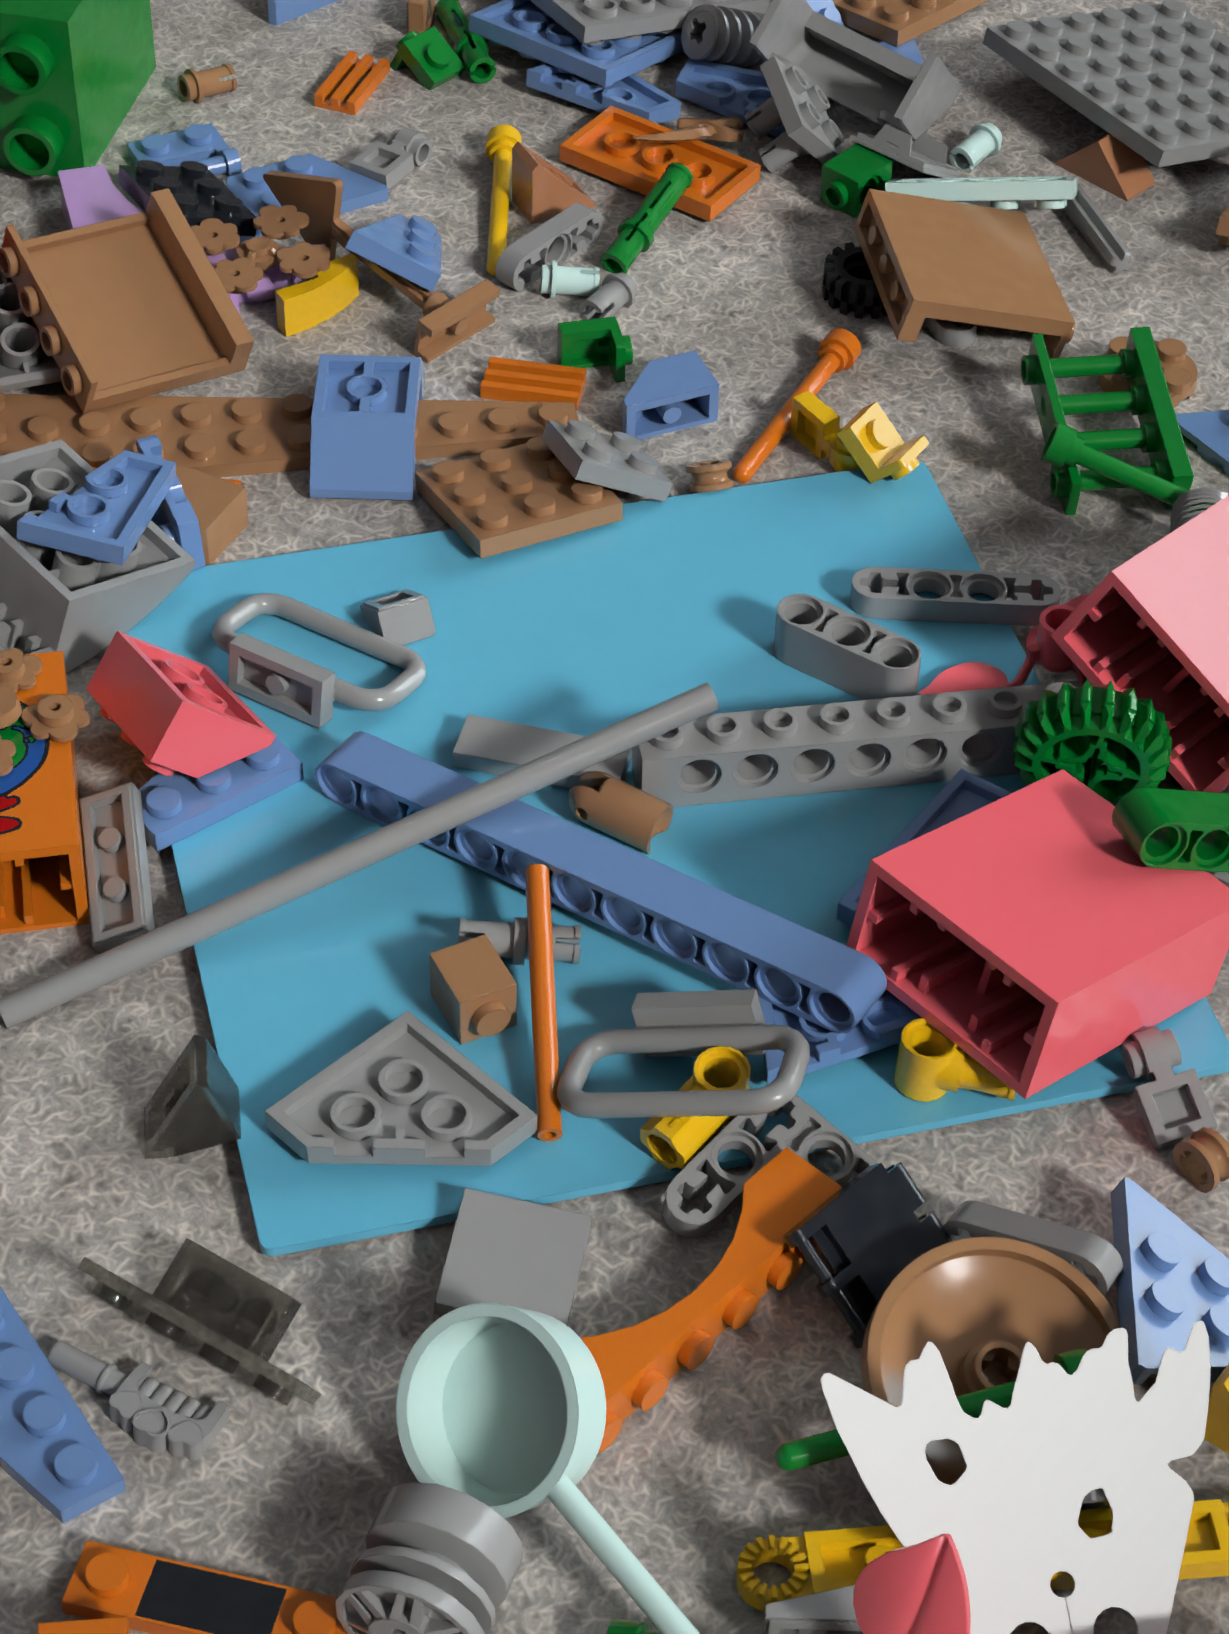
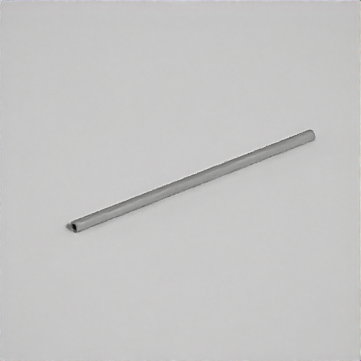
[0,683,719,1029]

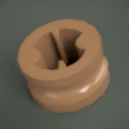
[686,459,734,492]
[1173,1127,1229,1193]

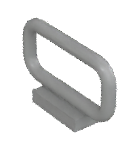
[212,593,426,729]
[557,989,810,1119]

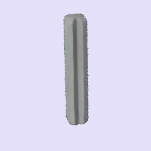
[1063,183,1132,274]

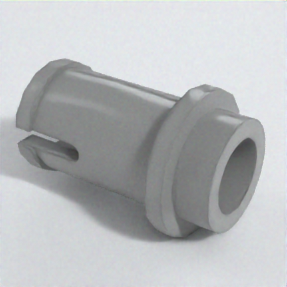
[579,273,637,320]

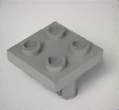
[745,56,844,173]

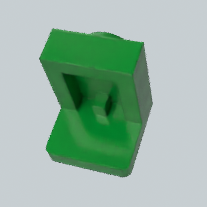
[390,26,466,90]
[557,316,633,383]

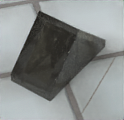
[144,1034,241,1159]

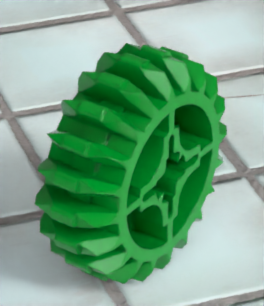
[1013,679,1172,806]

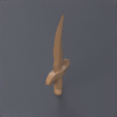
[631,116,744,143]

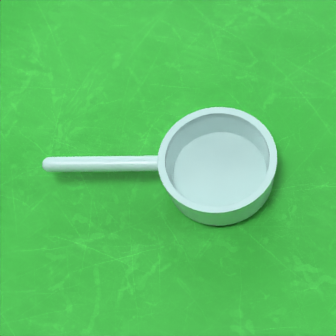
[396,1303,700,1634]

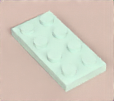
[885,176,1078,209]

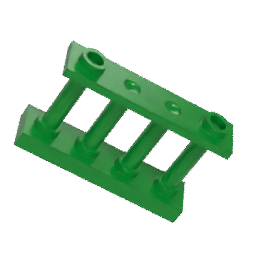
[1021,326,1194,515]

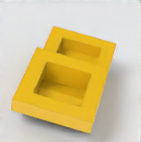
[275,254,359,337]

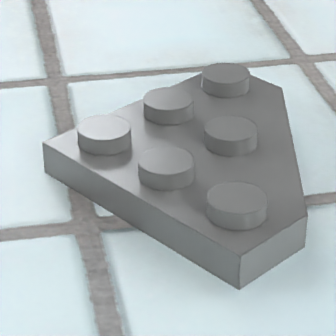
[265,1011,538,1166]

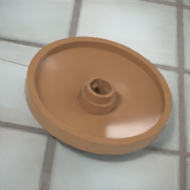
[861,1237,1135,1485]

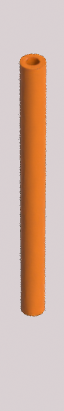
[525,864,563,1141]

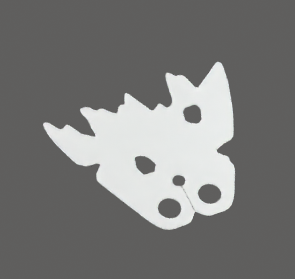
[820,1320,1211,1634]

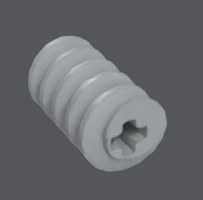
[681,4,765,67]

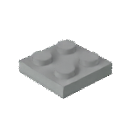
[541,420,673,502]

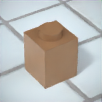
[429,934,517,1045]

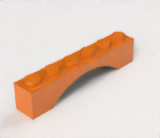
[580,1147,842,1453]

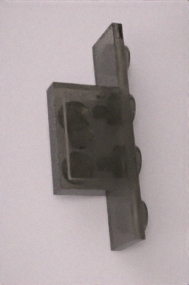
[78,1238,322,1406]

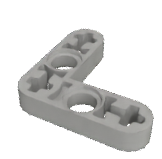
[662,1095,878,1238]

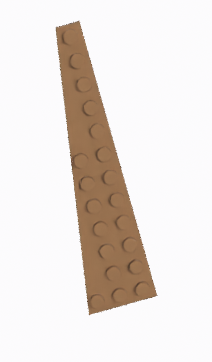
[0,392,579,478]

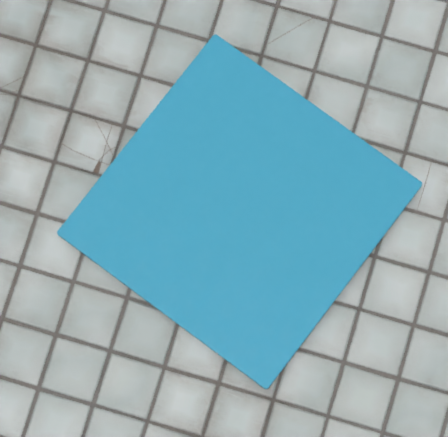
[126,461,1229,1257]

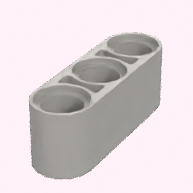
[774,594,921,700]

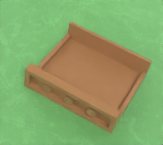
[0,188,254,413]
[854,189,1075,358]

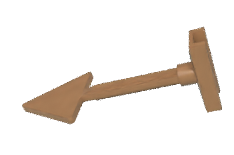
[263,170,500,363]

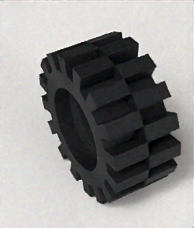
[822,242,888,319]

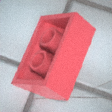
[86,631,276,778]

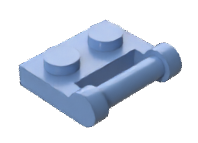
[127,123,242,176]

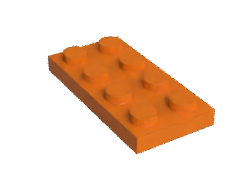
[559,105,761,222]

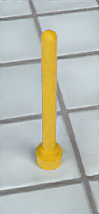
[485,125,522,276]

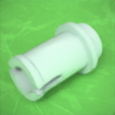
[949,123,1003,173]
[540,260,600,299]

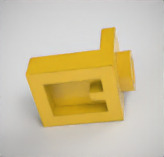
[837,402,929,484]

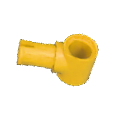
[894,1018,1016,1102]

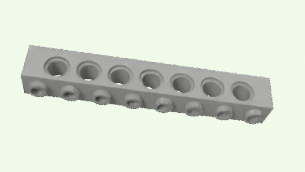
[632,680,1082,807]

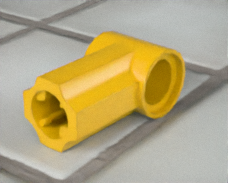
[640,1046,751,1170]

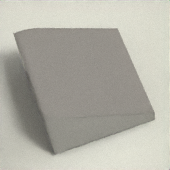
[360,589,435,645]

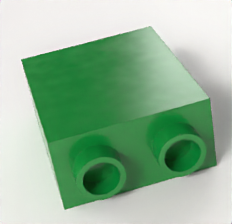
[0,0,156,177]

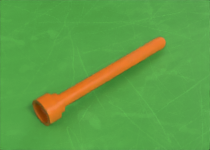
[732,328,861,483]

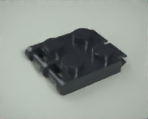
[783,1162,953,1349]

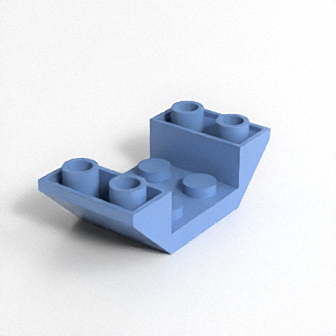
[309,354,425,500]

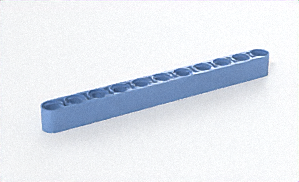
[315,731,887,1033]

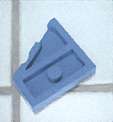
[136,434,206,570]

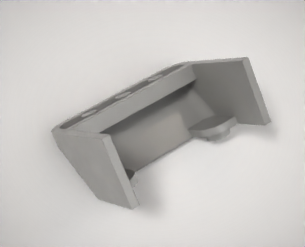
[749,0,960,141]

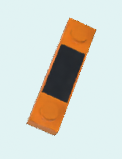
[61,1540,347,1634]

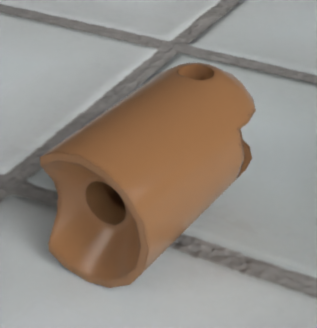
[567,771,674,854]

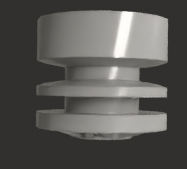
[335,1482,522,1634]

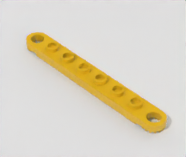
[736,1499,1229,1612]

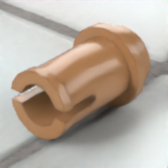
[177,63,237,104]

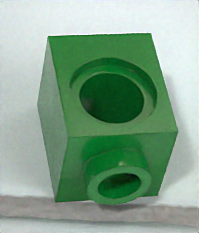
[820,143,893,218]

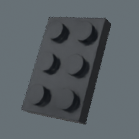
[117,160,257,236]

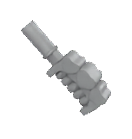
[48,1341,229,1461]

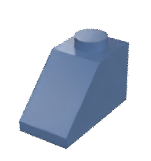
[622,350,719,440]

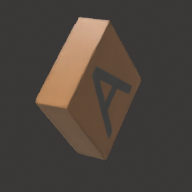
[407,0,435,34]

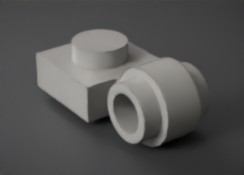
[349,128,432,190]
[1121,1027,1218,1150]

